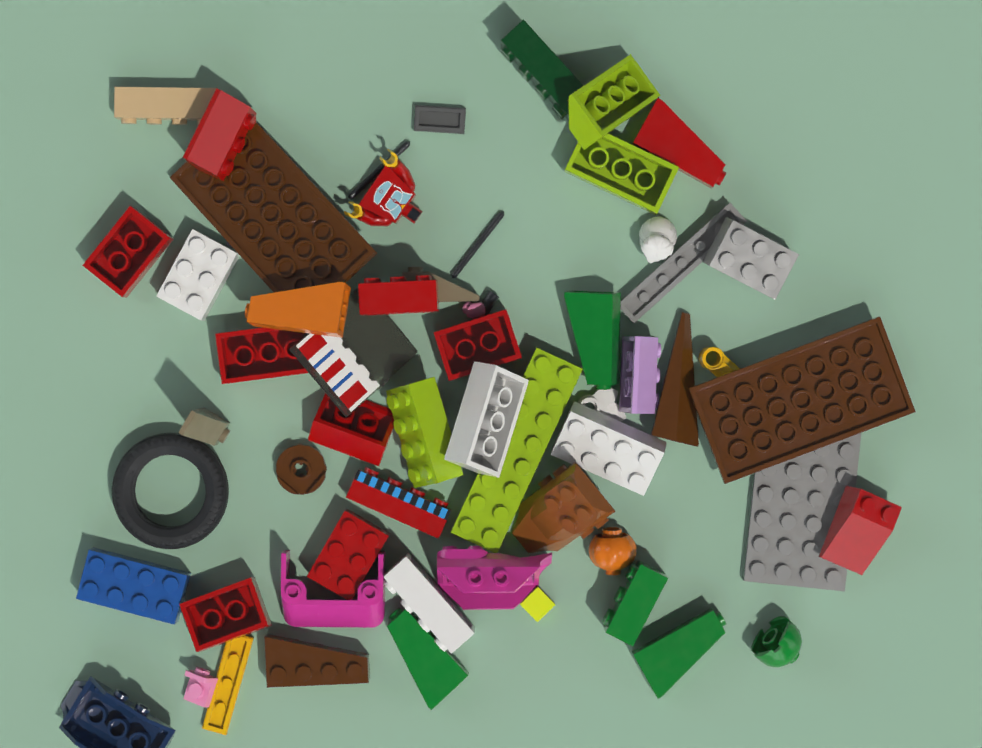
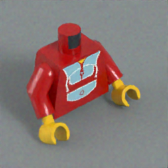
[344,149,423,227]

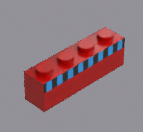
[346,467,452,539]

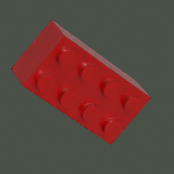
[215,327,317,384]

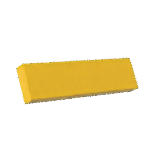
[202,635,254,735]

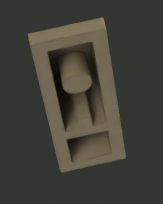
[402,267,480,302]

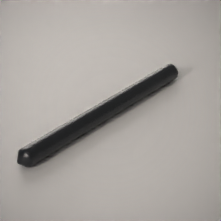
[348,141,410,199]
[451,211,504,278]

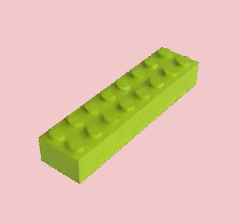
[451,347,583,553]

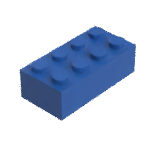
[76,547,191,625]

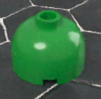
[751,616,802,667]

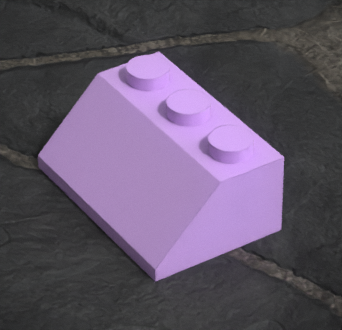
[619,336,661,414]

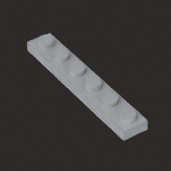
[620,203,747,324]

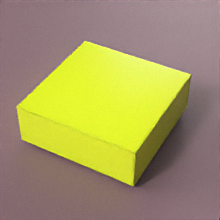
[520,586,555,622]

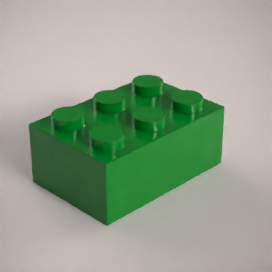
[602,560,668,647]

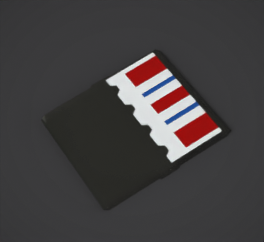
[289,288,418,417]

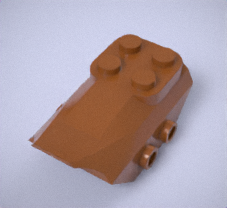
[512,461,615,553]

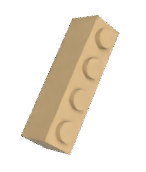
[114,87,216,125]

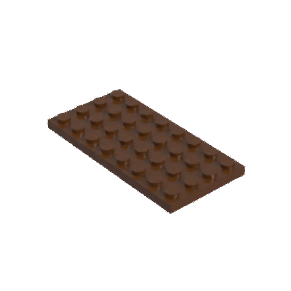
[169,122,377,293]
[688,316,916,484]

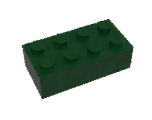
[501,19,583,121]

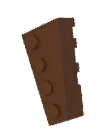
[264,633,370,688]

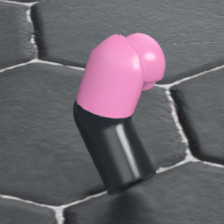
[462,291,499,319]

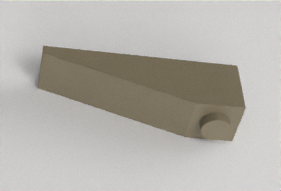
[178,408,231,446]

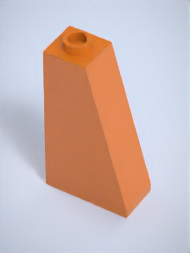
[245,282,351,338]

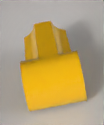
[698,347,740,377]

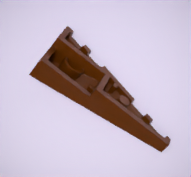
[650,312,699,447]

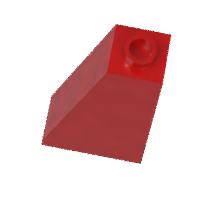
[632,98,727,188]

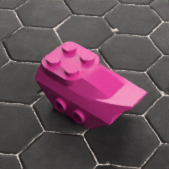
[437,546,552,610]

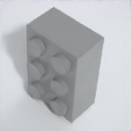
[703,217,799,299]

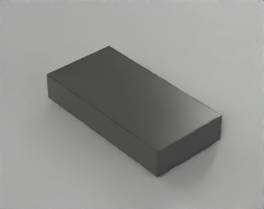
[414,105,466,134]

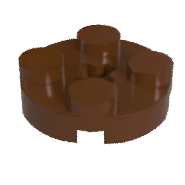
[276,444,327,495]

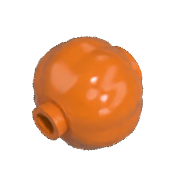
[588,527,637,575]

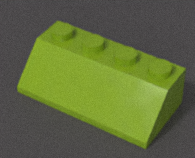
[569,54,661,150]

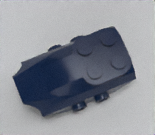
[59,676,176,748]

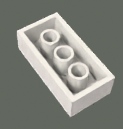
[444,361,529,478]
[551,401,667,496]
[384,552,475,654]

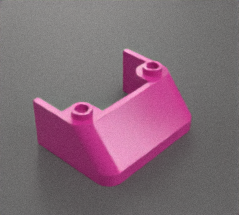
[281,550,385,628]

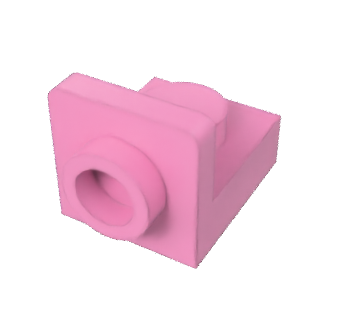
[183,667,218,707]

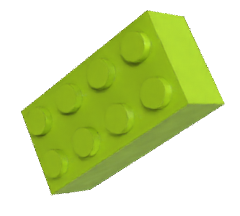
[564,134,679,215]
[386,377,463,488]

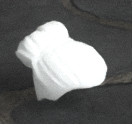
[639,216,677,264]

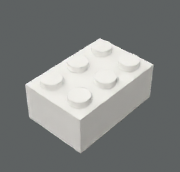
[156,229,240,321]

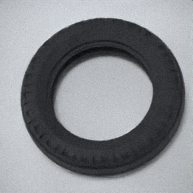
[112,433,229,549]

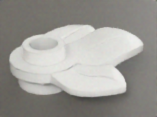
[578,388,626,422]

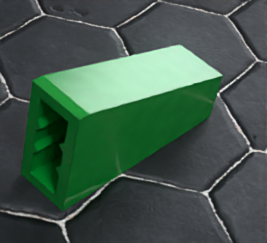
[564,290,621,390]
[387,608,469,710]
[632,608,726,699]

